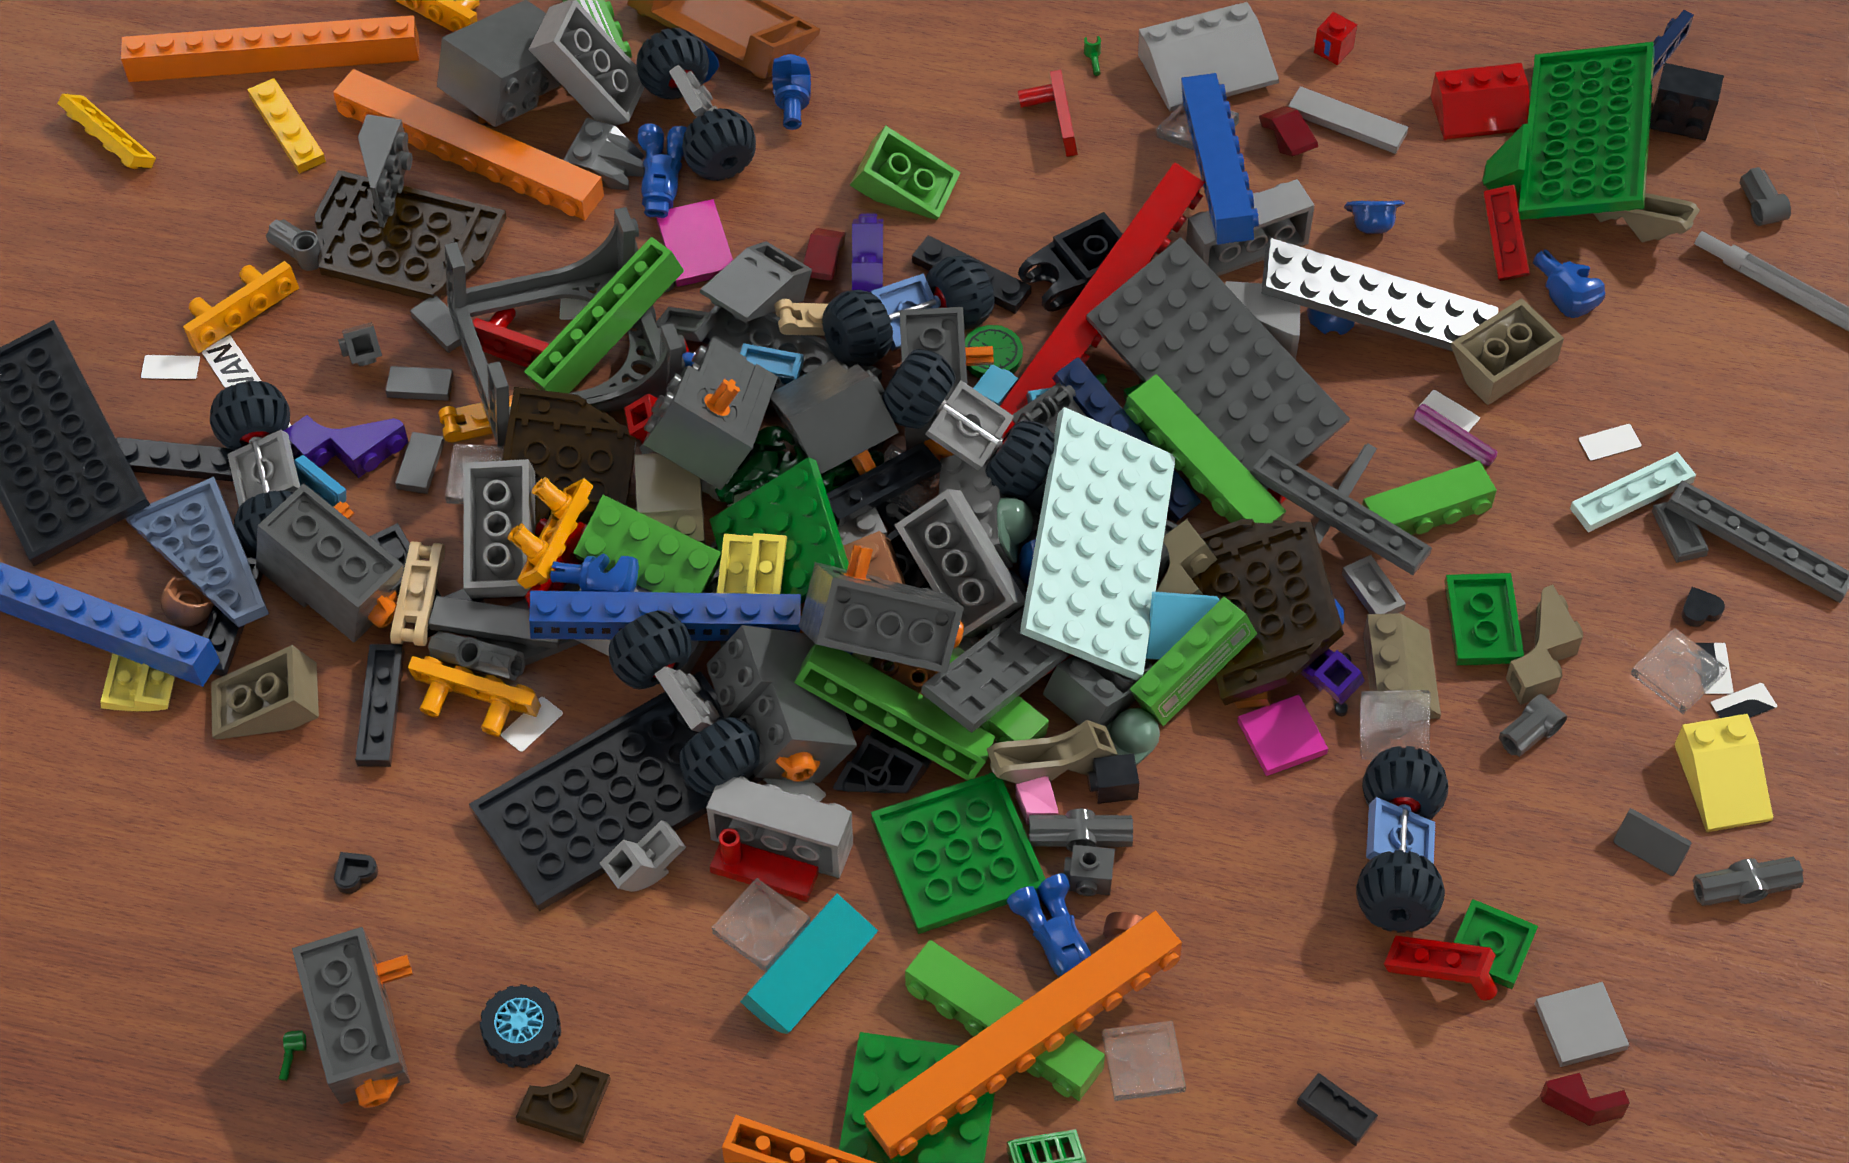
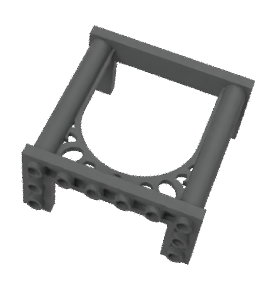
[444,207,686,447]

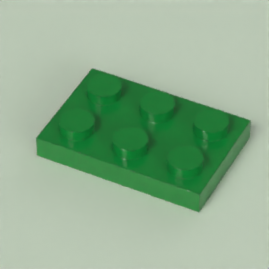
[1444,573,1524,666]

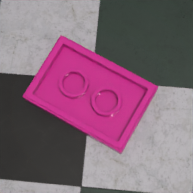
[656,199,733,287]

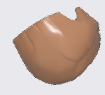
[161,577,214,627]

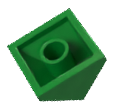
[1482,124,1530,198]

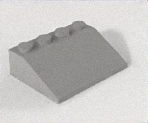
[1138,2,1279,112]

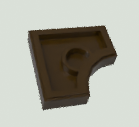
[516,1064,611,1143]

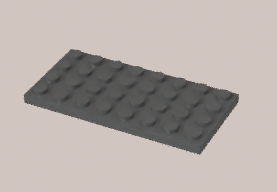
[1086,237,1350,490]

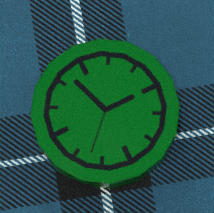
[965,325,1023,378]

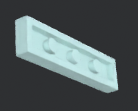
[1570,452,1696,532]

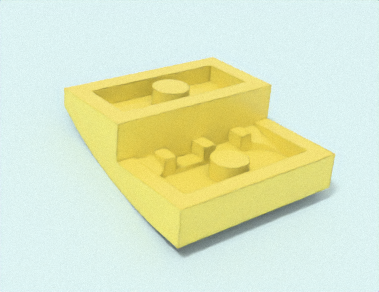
[717,533,787,594]
[100,653,175,711]

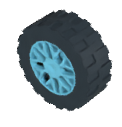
[480,984,561,1068]

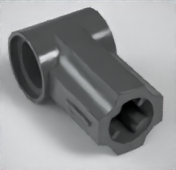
[1739,167,1791,226]
[266,219,321,271]
[1499,694,1568,757]

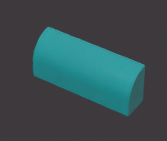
[740,893,878,1034]

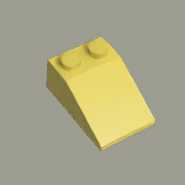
[1674,714,1773,832]

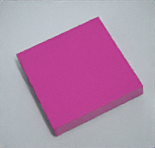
[1238,695,1328,776]

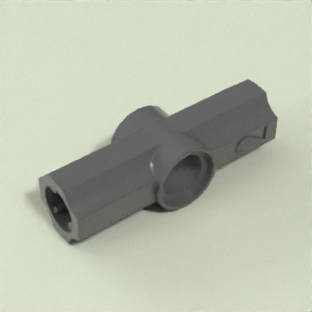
[428,631,526,681]
[1029,808,1133,852]
[1692,856,1804,906]

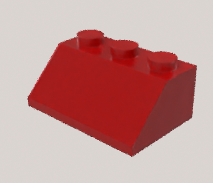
[1430,63,1530,140]

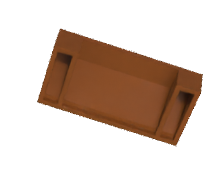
[627,0,820,79]

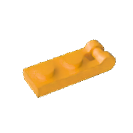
[438,395,513,442]

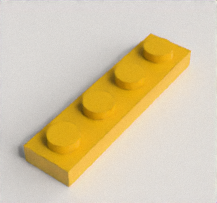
[247,78,326,174]
[57,94,156,169]

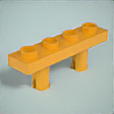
[395,0,480,32]
[183,261,299,354]
[507,477,593,589]
[408,656,541,737]

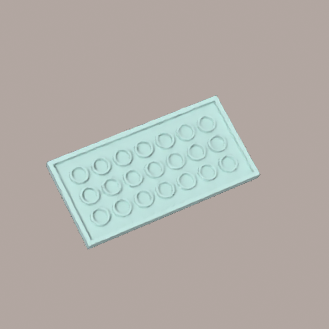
[1020,407,1175,681]

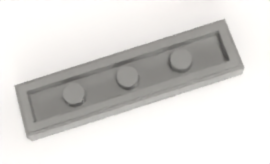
[1288,86,1408,154]

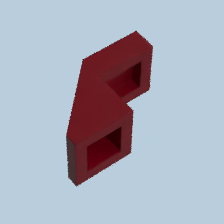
[1259,106,1319,157]
[803,228,846,281]
[1540,1073,1630,1126]

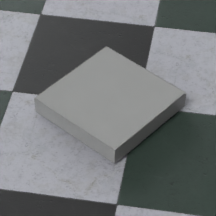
[1534,982,1629,1067]

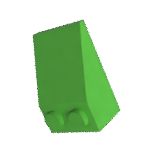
[850,125,961,220]

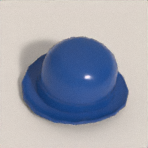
[1344,200,1405,234]

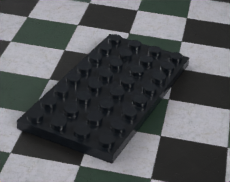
[0,320,150,566]
[469,671,765,912]

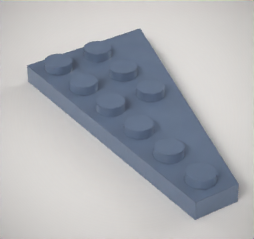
[125,477,269,627]

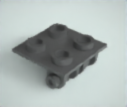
[1012,382,1087,434]

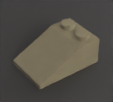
[634,453,706,545]
[211,645,319,740]

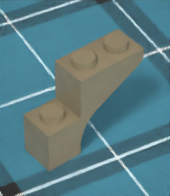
[1593,193,1700,243]
[1156,519,1218,595]
[1506,585,1583,705]
[986,720,1118,784]

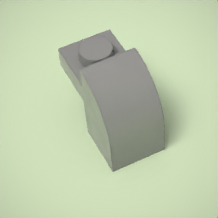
[600,820,686,892]

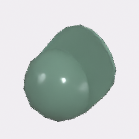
[997,497,1034,564]
[1106,708,1160,765]

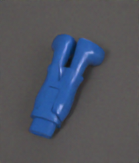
[637,123,687,218]
[1007,873,1091,977]

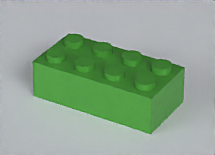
[573,495,721,593]

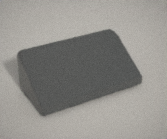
[1614,808,1692,876]

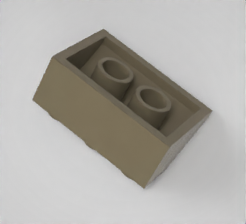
[1451,298,1564,405]
[1363,613,1441,720]

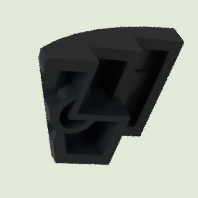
[832,728,933,794]

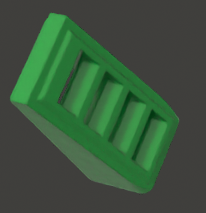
[1006,1129,1087,1163]

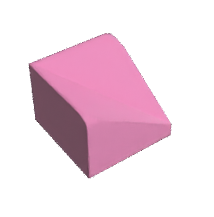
[1016,776,1059,825]

